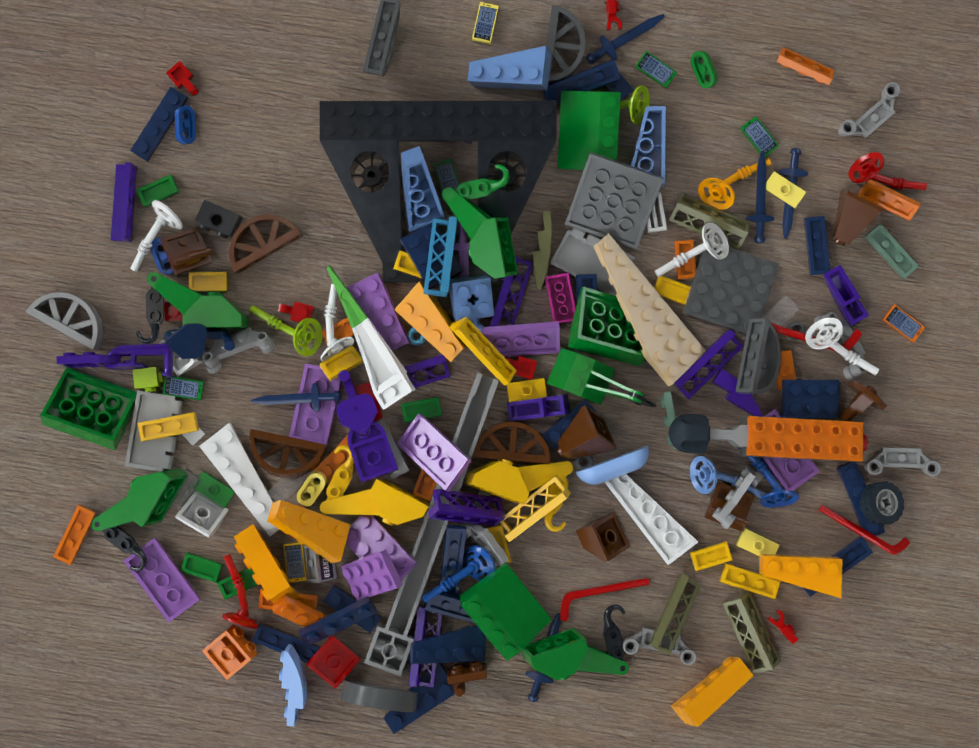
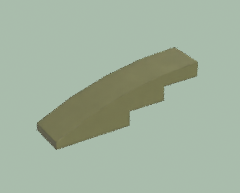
[532,210,552,291]

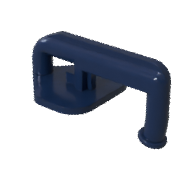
[164,323,235,359]

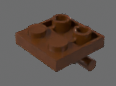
[160,227,212,276]
[704,482,755,531]
[447,661,487,697]

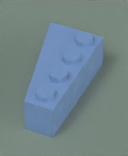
[467,46,552,90]
[631,106,666,187]
[401,146,446,232]

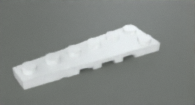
[199,423,279,536]
[604,474,698,565]

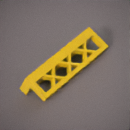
[449,317,517,386]
[500,475,571,542]

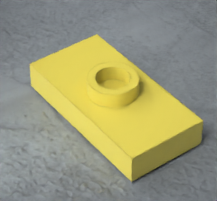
[766,172,806,209]
[736,528,780,556]

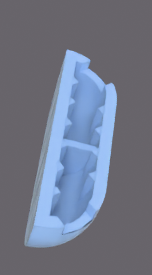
[576,445,649,485]

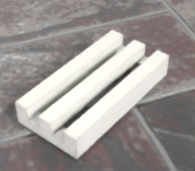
[646,192,667,233]

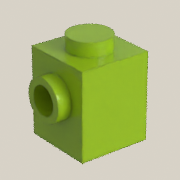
[133,367,164,392]

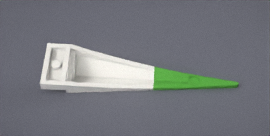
[327,265,416,410]

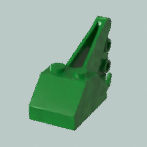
[442,165,518,279]

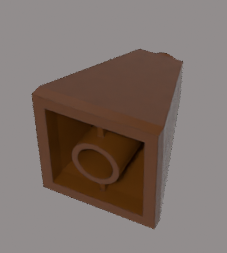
[833,189,883,246]
[557,405,617,459]

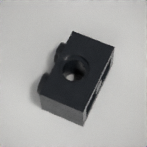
[195,200,243,239]

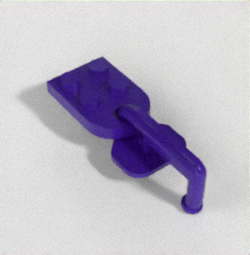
[57,344,173,378]
[336,370,399,483]

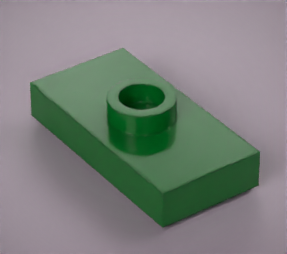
[192,471,235,508]

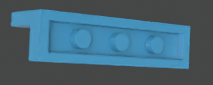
[423,216,457,297]

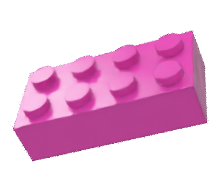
[544,273,576,324]

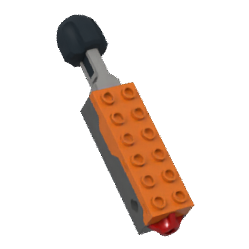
[668,414,868,462]

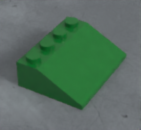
[557,91,621,170]
[568,287,646,366]
[40,367,137,451]
[460,562,552,661]

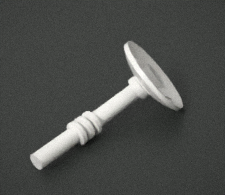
[130,200,183,272]
[655,223,729,277]
[320,284,354,362]
[805,318,879,375]

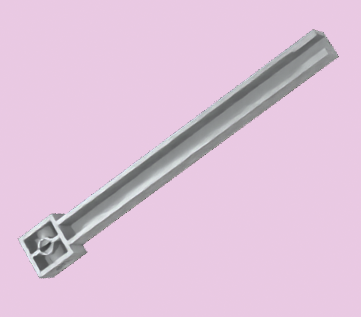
[364,372,499,676]

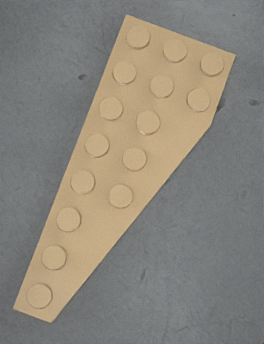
[593,233,706,386]

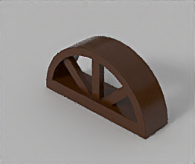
[229,214,303,274]
[473,421,550,464]
[249,429,327,479]

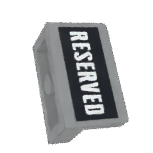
[303,544,337,583]

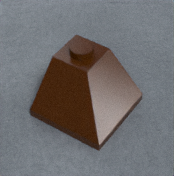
[576,512,630,562]

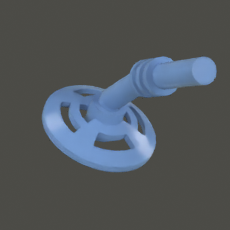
[690,456,765,499]

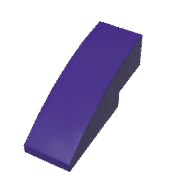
[823,265,869,327]
[712,369,762,417]
[507,394,571,422]

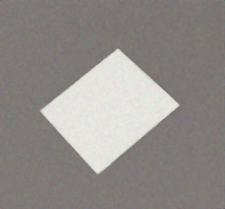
[182,428,205,446]

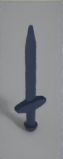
[586,14,665,64]
[779,148,808,239]
[746,152,774,243]
[251,383,341,412]
[525,613,560,702]

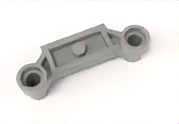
[838,82,900,138]
[814,312,866,381]
[202,327,275,374]
[864,447,941,476]
[712,465,764,530]
[458,523,509,570]
[623,627,696,665]

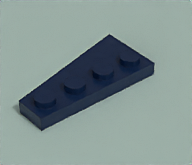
[410,625,486,664]
[383,663,455,734]

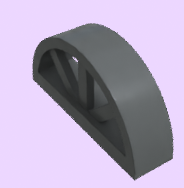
[363,0,401,77]
[546,5,585,85]
[735,318,781,394]
[340,679,419,712]

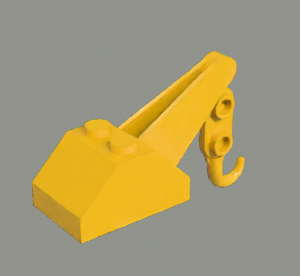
[320,445,430,526]
[463,459,573,532]

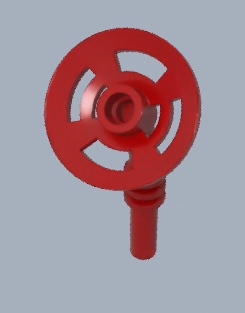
[848,152,927,191]
[222,554,259,629]

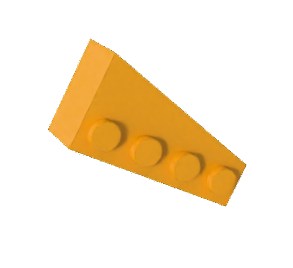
[394,280,466,362]
[267,500,351,564]
[234,524,300,604]
[759,554,842,598]
[671,656,754,727]

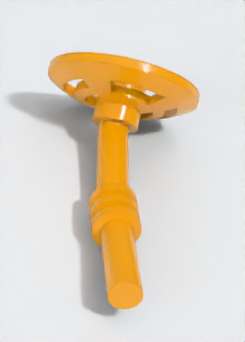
[698,158,771,210]

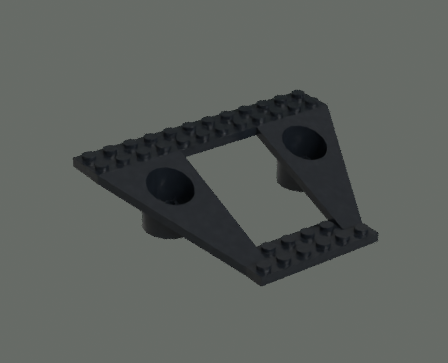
[320,101,557,283]

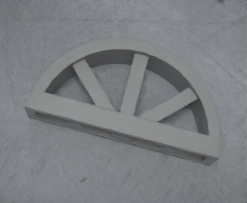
[26,292,103,350]

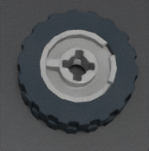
[860,481,904,525]

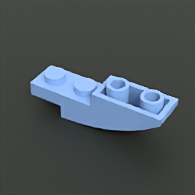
[279,644,307,726]

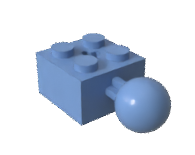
[449,274,494,333]

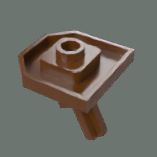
[839,381,887,422]

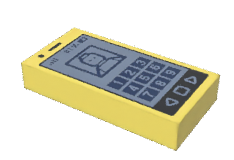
[472,2,499,45]

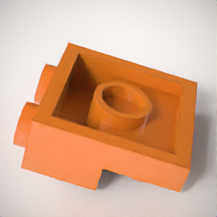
[202,624,258,680]

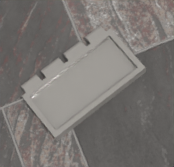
[550,227,635,296]
[125,390,183,472]

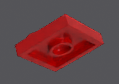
[306,635,361,689]

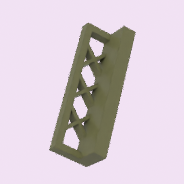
[669,193,751,250]
[648,574,701,655]
[722,591,781,673]

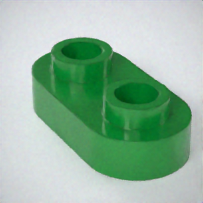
[690,51,718,88]

